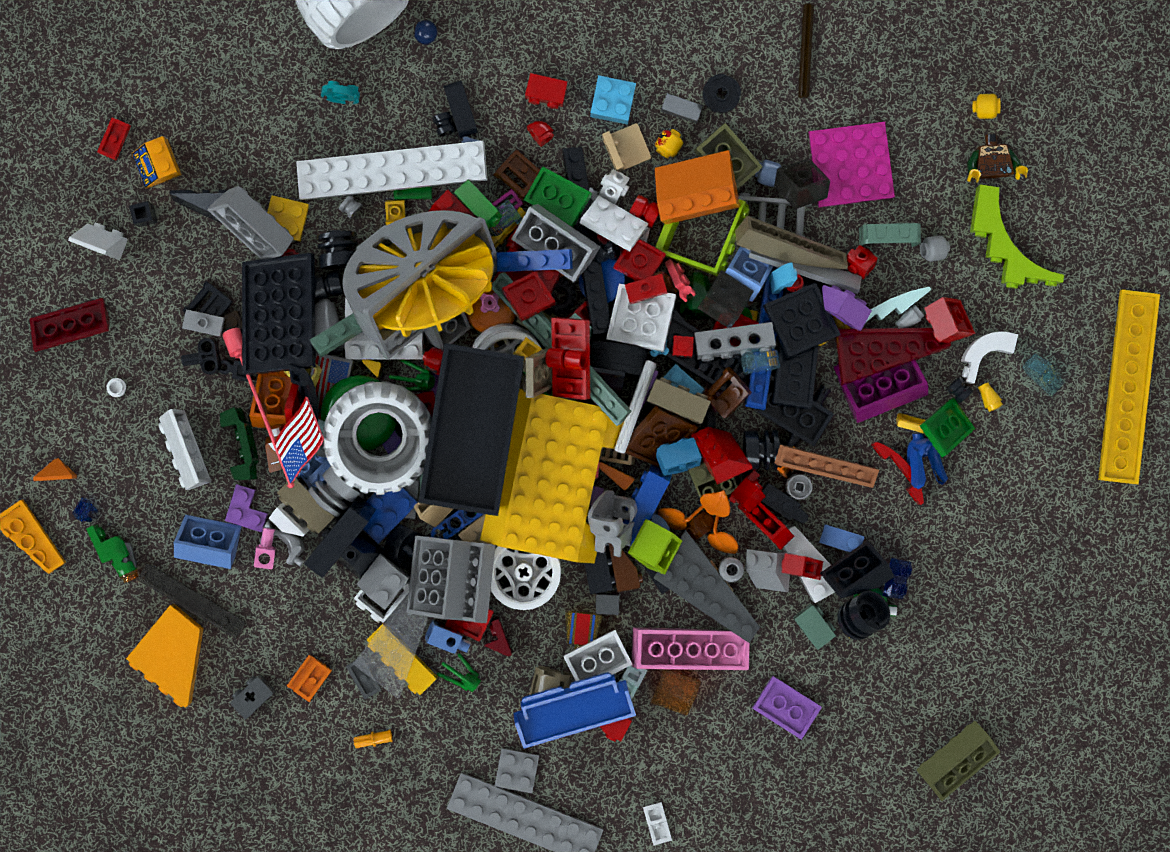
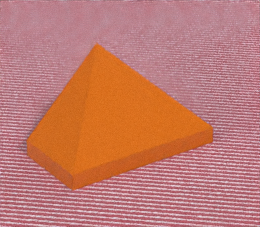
[33,458,77,481]

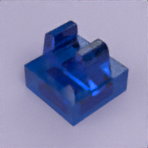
[72,497,98,522]

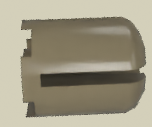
[529,666,573,695]

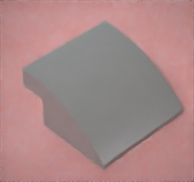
[406,536,496,623]

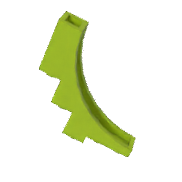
[970,185,1064,289]

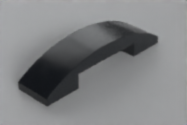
[288,363,319,422]

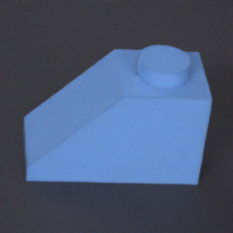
[819,525,864,552]

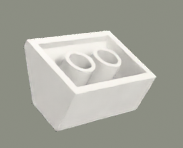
[563,630,632,681]

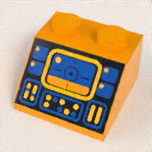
[132,136,181,189]

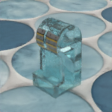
[489,199,522,236]
[741,351,780,374]

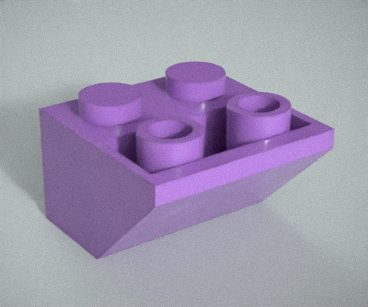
[822,285,872,331]

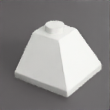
[269,503,310,536]

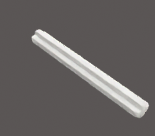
[614,360,656,453]

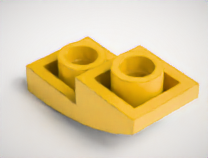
[385,200,406,226]

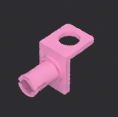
[254,528,276,569]

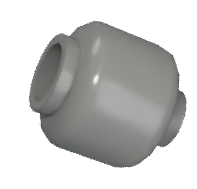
[920,235,950,262]
[718,557,744,582]

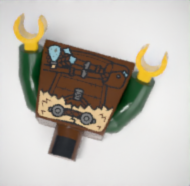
[967,134,1028,183]

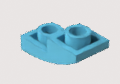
[769,262,797,294]

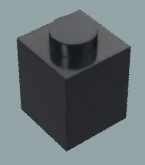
[129,201,158,227]

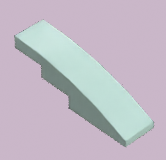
[865,287,932,323]

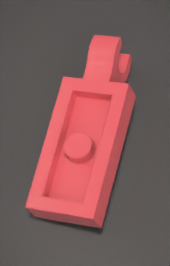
[665,258,696,302]

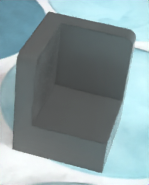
[596,593,619,615]

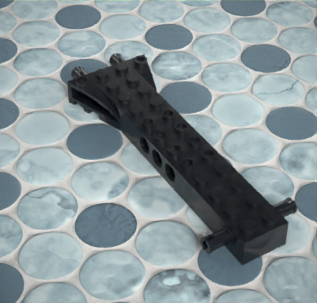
[606,280,834,448]

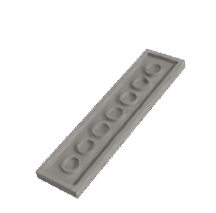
[447,772,604,852]

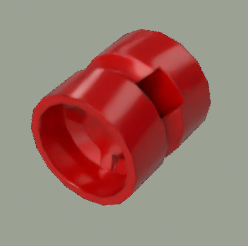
[629,195,659,229]

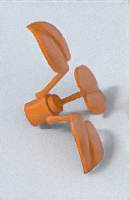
[657,490,738,554]

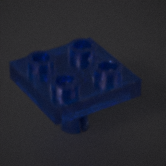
[882,558,912,599]

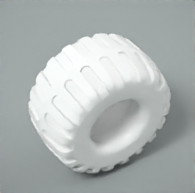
[295,0,409,49]
[323,381,432,495]

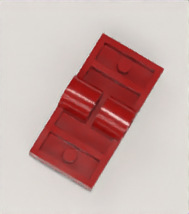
[546,317,590,400]

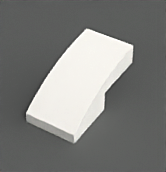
[643,802,672,846]

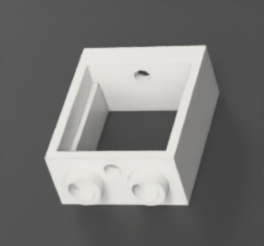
[354,581,410,623]

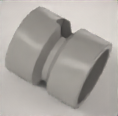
[785,474,812,500]

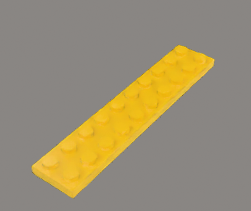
[1098,290,1160,485]

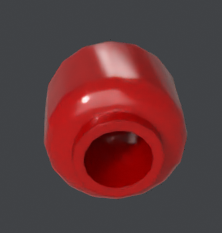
[422,347,443,375]

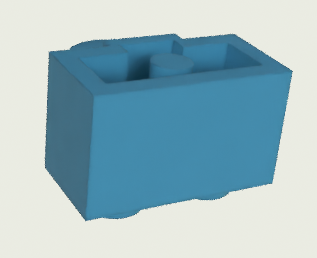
[656,437,702,476]

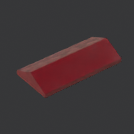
[29,298,110,352]

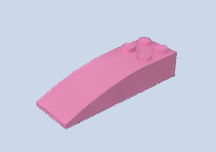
[631,628,750,670]

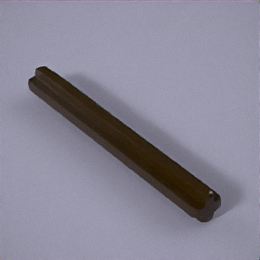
[798,3,814,98]

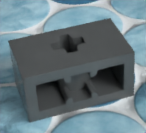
[230,674,276,720]

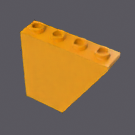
[126,604,204,708]

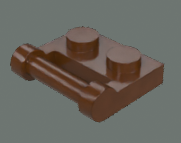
[493,149,540,200]
[702,367,752,419]

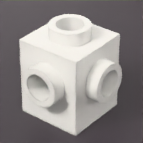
[599,169,630,204]

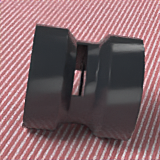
[432,112,456,137]
[595,241,620,263]
[946,377,973,403]

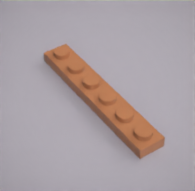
[774,445,879,488]

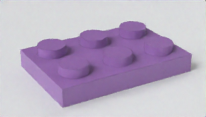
[752,675,822,740]

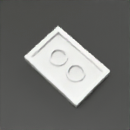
[580,196,648,252]

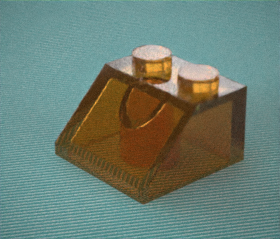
[651,669,701,716]

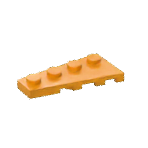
[0,499,66,574]

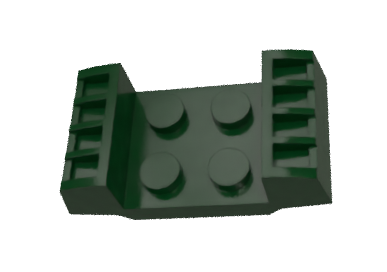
[220,407,259,480]

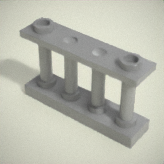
[734,193,812,244]

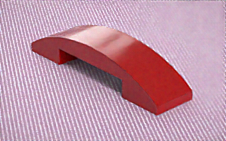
[871,442,924,505]

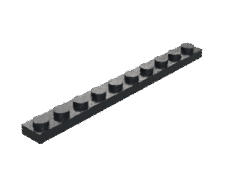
[562,147,610,336]

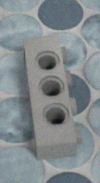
[694,322,776,362]

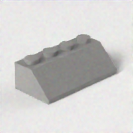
[207,186,294,259]
[511,204,600,282]

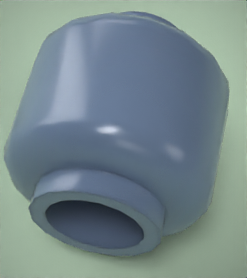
[754,160,784,187]

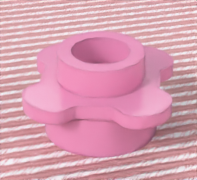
[480,293,500,313]

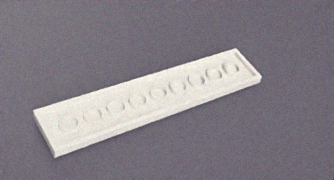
[296,141,487,200]

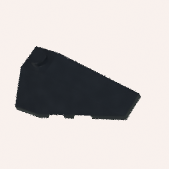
[170,190,227,224]

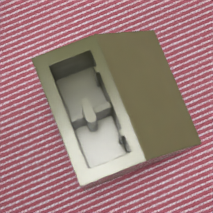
[688,463,737,498]

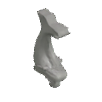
[259,520,305,567]

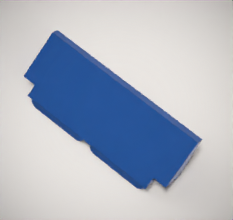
[513,672,636,749]

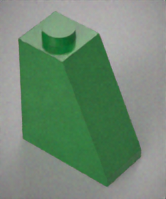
[454,179,502,230]

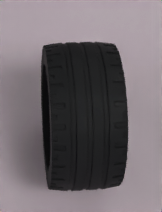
[590,341,648,378]

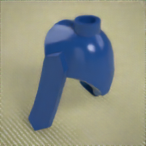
[907,433,948,489]

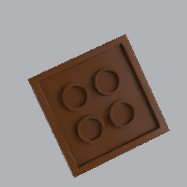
[625,405,698,468]

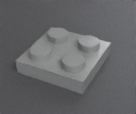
[495,748,539,793]

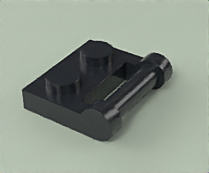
[182,281,233,317]

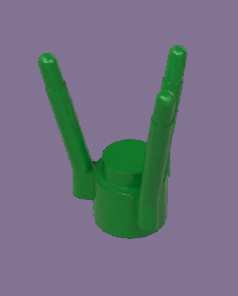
[389,359,435,392]
[437,653,481,692]

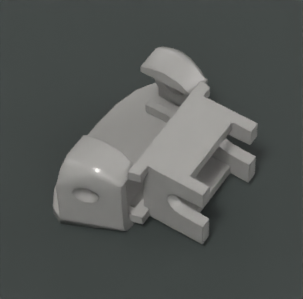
[588,490,637,557]

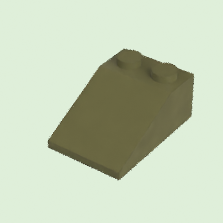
[694,123,763,189]

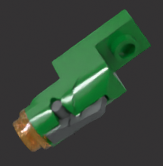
[86,525,139,583]

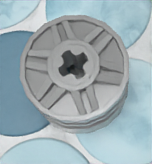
[308,466,361,517]

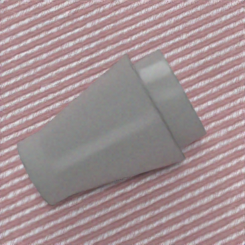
[895,304,924,328]

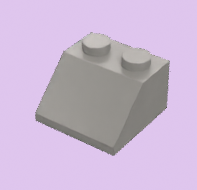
[745,549,791,592]
[357,553,410,610]

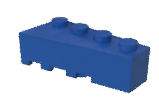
[623,464,672,545]

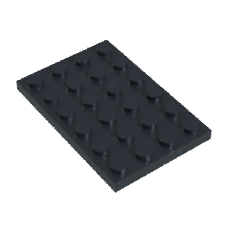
[242,253,316,375]

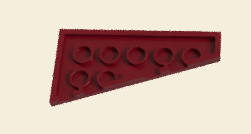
[836,328,951,386]

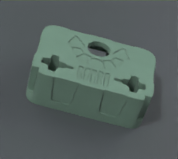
[859,223,921,247]

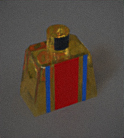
[565,611,602,650]

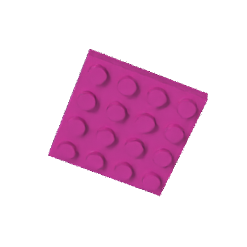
[808,122,895,208]

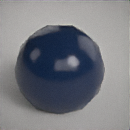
[414,20,437,44]

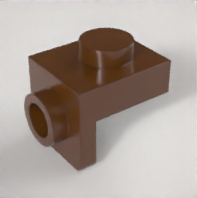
[685,510,715,540]

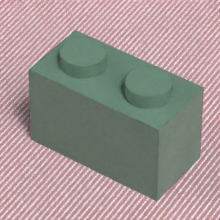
[793,604,836,650]

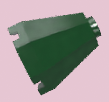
[679,272,719,320]

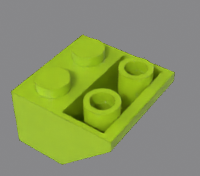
[628,519,682,575]

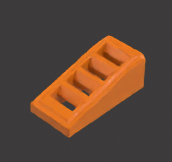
[599,462,635,490]

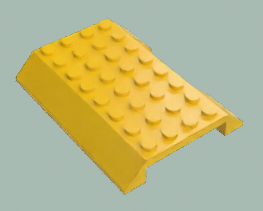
[480,388,624,563]

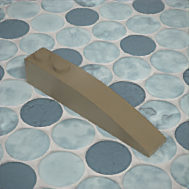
[735,216,848,269]

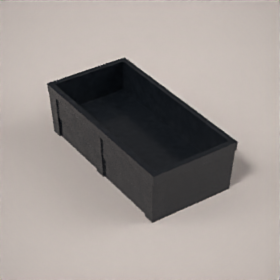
[418,343,525,516]

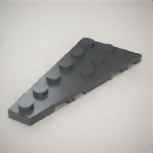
[653,530,760,643]

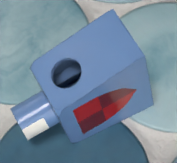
[425,620,471,654]

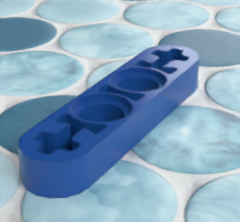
[431,510,483,539]

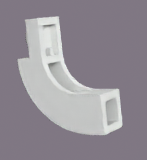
[961,332,1018,384]

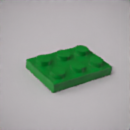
[524,166,592,228]
[920,398,975,457]

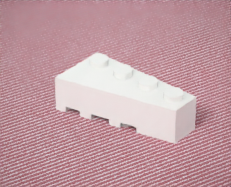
[783,525,835,603]

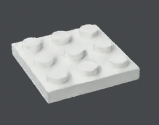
[606,284,676,352]

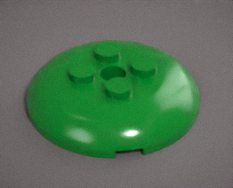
[321,375,397,451]

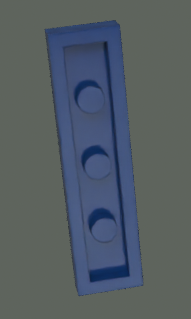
[496,249,573,272]

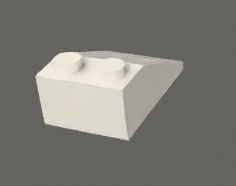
[68,223,128,260]

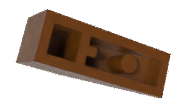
[608,543,643,592]

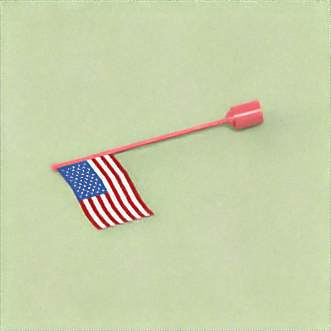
[222,328,324,488]

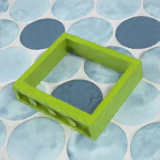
[655,199,750,277]

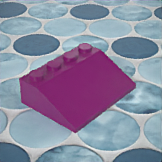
[833,360,928,423]

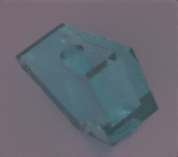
[1022,354,1064,397]

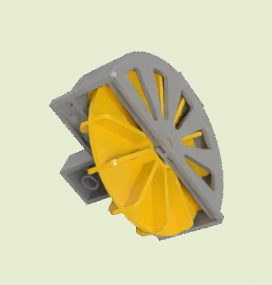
[343,210,497,360]

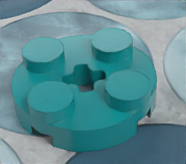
[321,81,360,104]

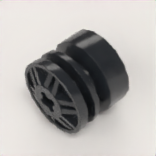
[316,230,358,270]
[743,430,781,470]
[837,590,890,640]

